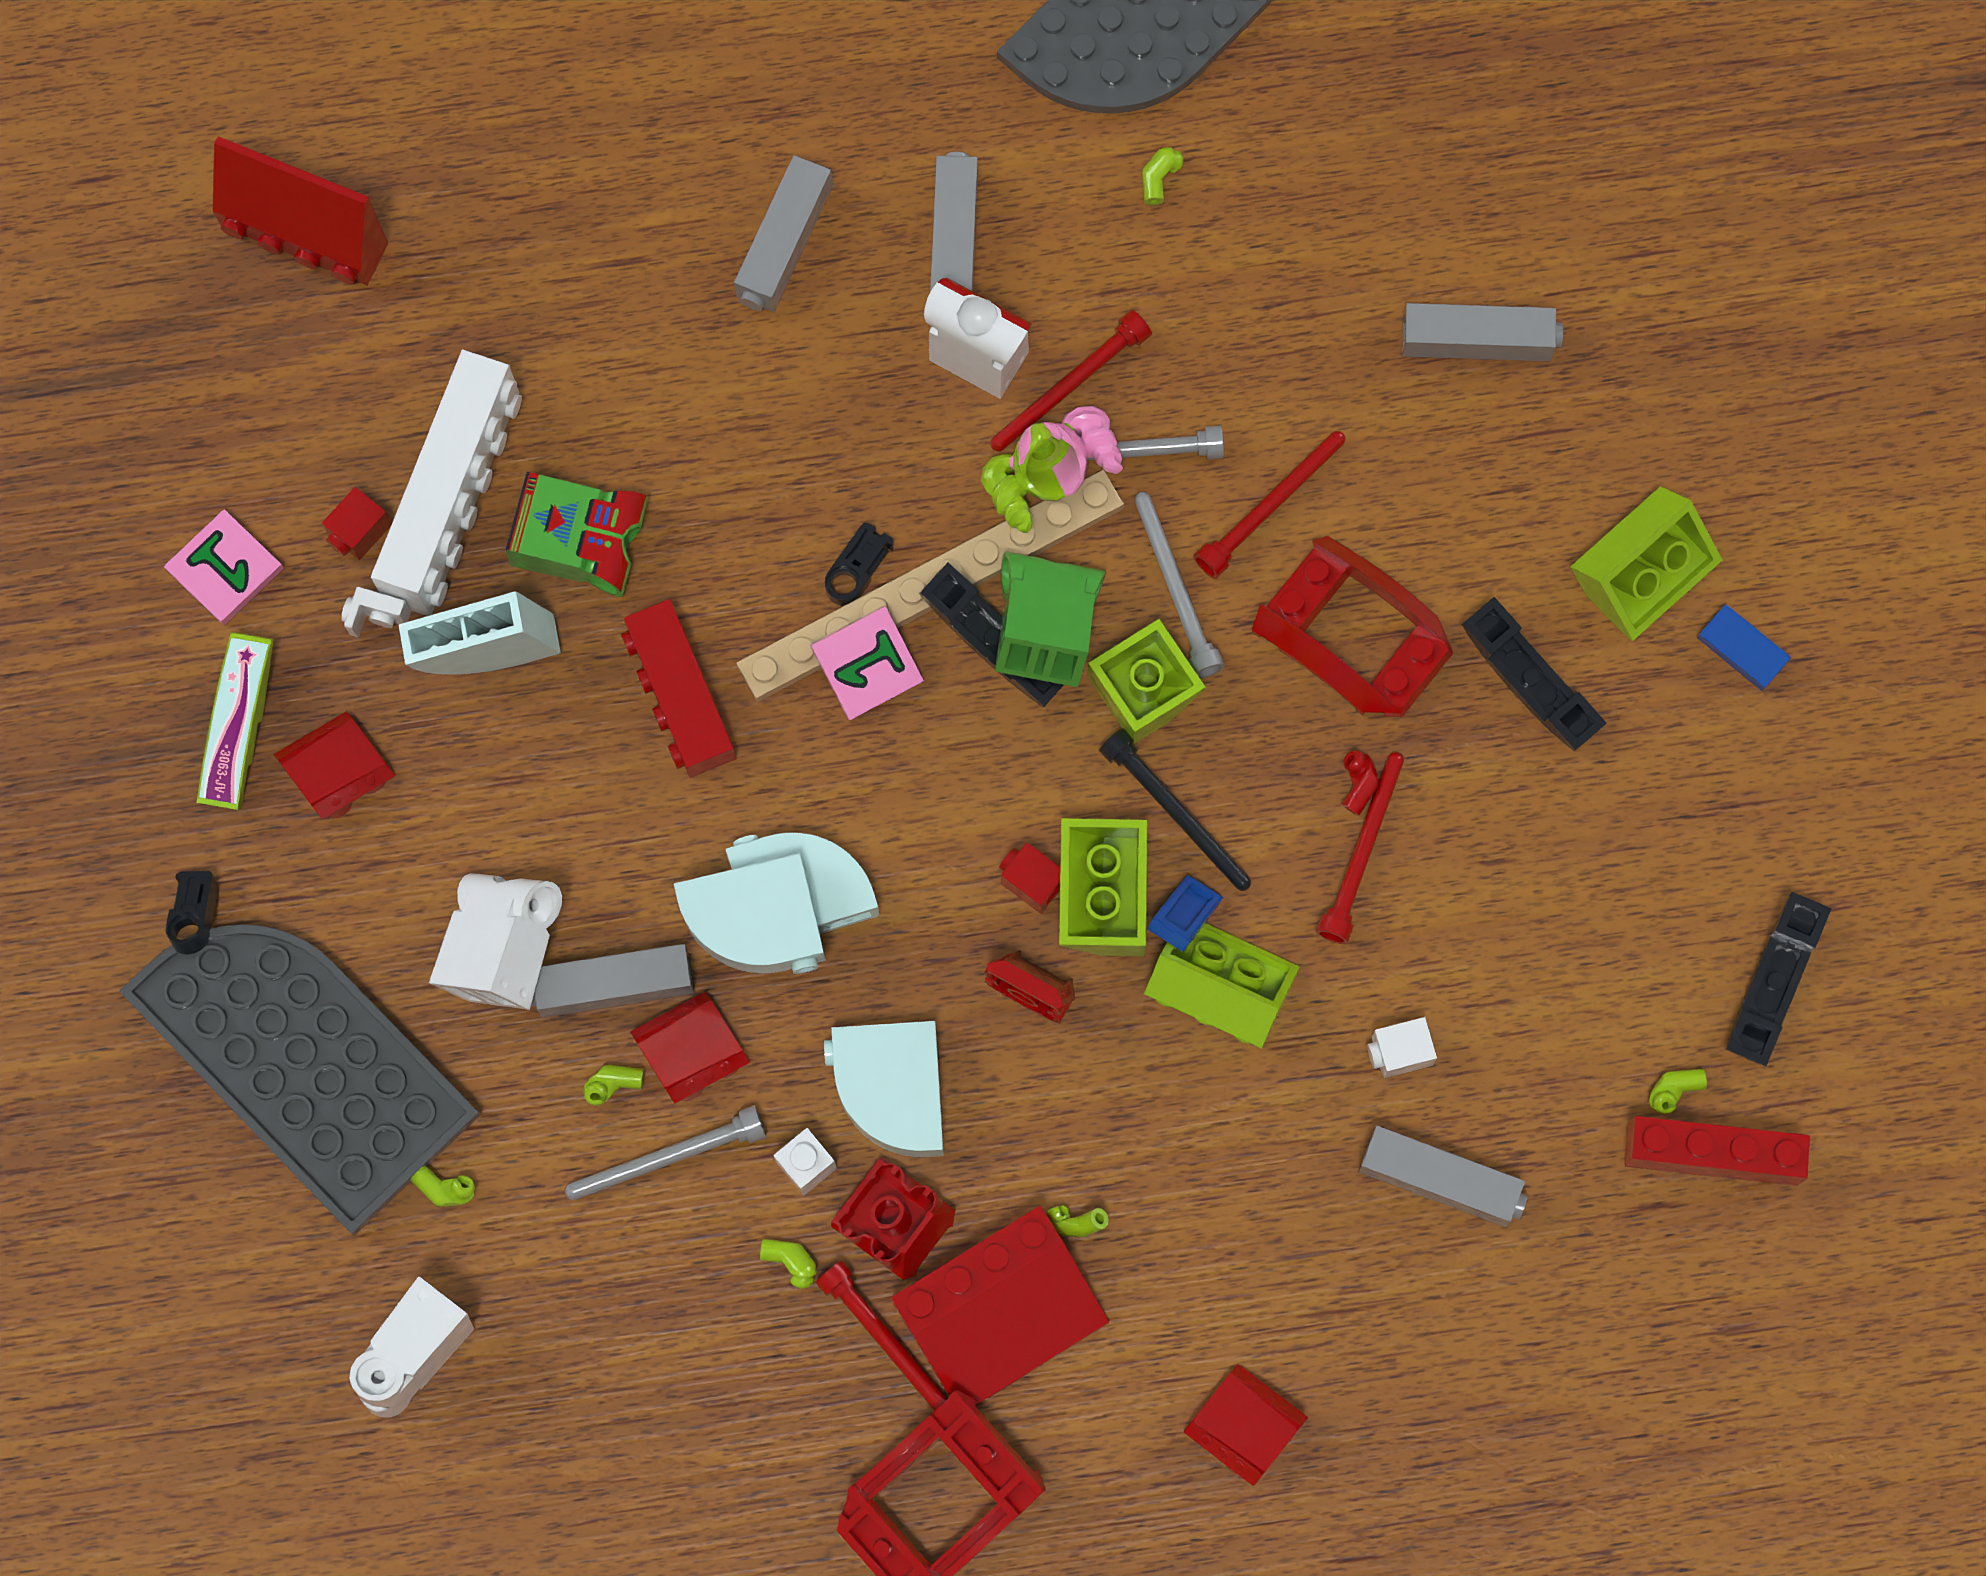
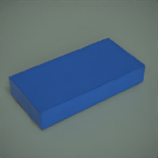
[1697,604,1791,691]
[1147,875,1223,952]

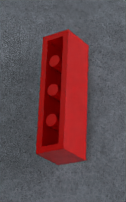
[621,599,736,778]
[1624,1116,1810,1186]

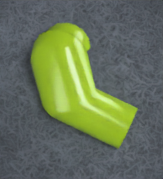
[1142,147,1184,205]
[583,1064,645,1106]
[1649,1069,1707,1115]
[410,1166,475,1207]
[1046,1205,1109,1237]
[760,1239,817,1289]

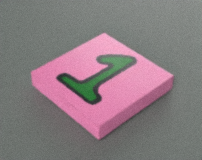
[164,509,284,626]
[810,606,924,720]

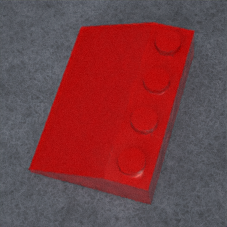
[213,136,388,286]
[891,1205,1109,1406]

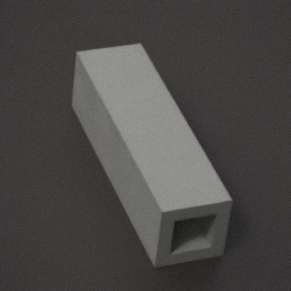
[930,152,978,292]
[734,155,833,312]
[1402,303,1563,361]
[531,944,694,1018]
[1359,1126,1528,1228]

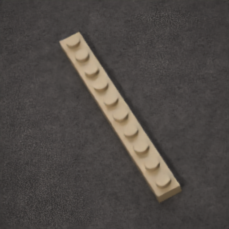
[736,469,1124,702]

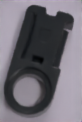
[825,523,894,606]
[165,871,218,955]

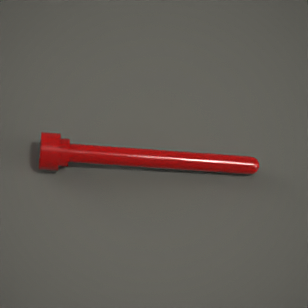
[990,310,1152,452]
[1193,431,1345,579]
[1316,752,1404,944]
[815,1260,947,1411]

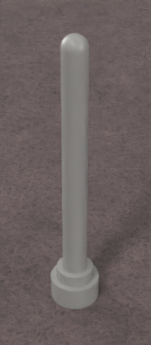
[1087,425,1224,461]
[1135,492,1225,679]
[565,1105,767,1200]

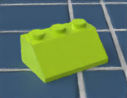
[1570,486,1723,641]
[1059,818,1147,956]
[1144,923,1300,1049]

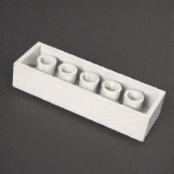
[371,349,522,616]

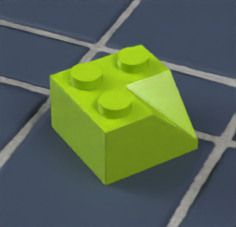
[1087,619,1206,745]

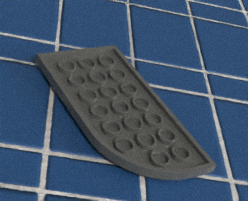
[997,0,1274,114]
[120,925,481,1236]

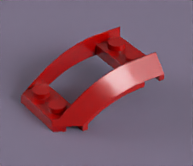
[1252,536,1453,717]
[837,1390,1046,1576]

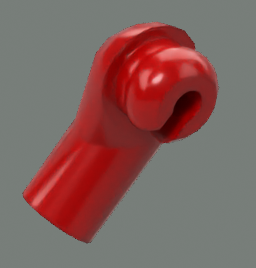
[1341,750,1379,816]

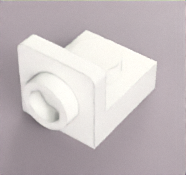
[342,587,411,638]

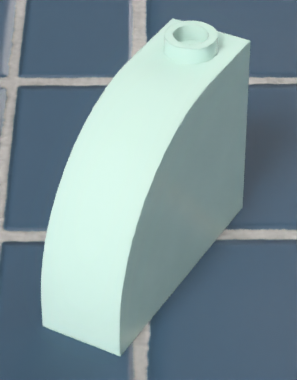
[399,591,561,674]
[726,833,880,934]
[674,853,826,974]
[824,1021,944,1157]

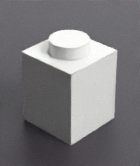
[1367,1017,1437,1079]
[773,1128,837,1196]

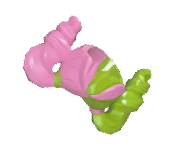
[981,406,1123,533]

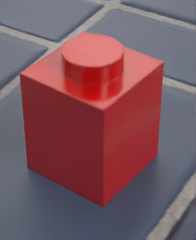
[322,487,392,561]
[999,842,1061,914]

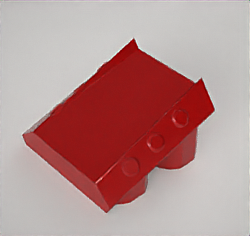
[273,711,395,820]
[984,950,1075,1024]
[630,991,750,1104]
[831,1157,956,1280]
[1184,1364,1308,1487]

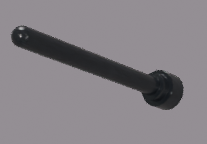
[1099,728,1251,891]

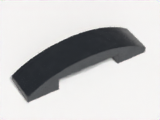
[919,562,1064,708]
[1462,597,1607,751]
[1725,892,1832,1067]

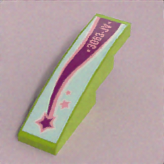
[196,632,274,810]

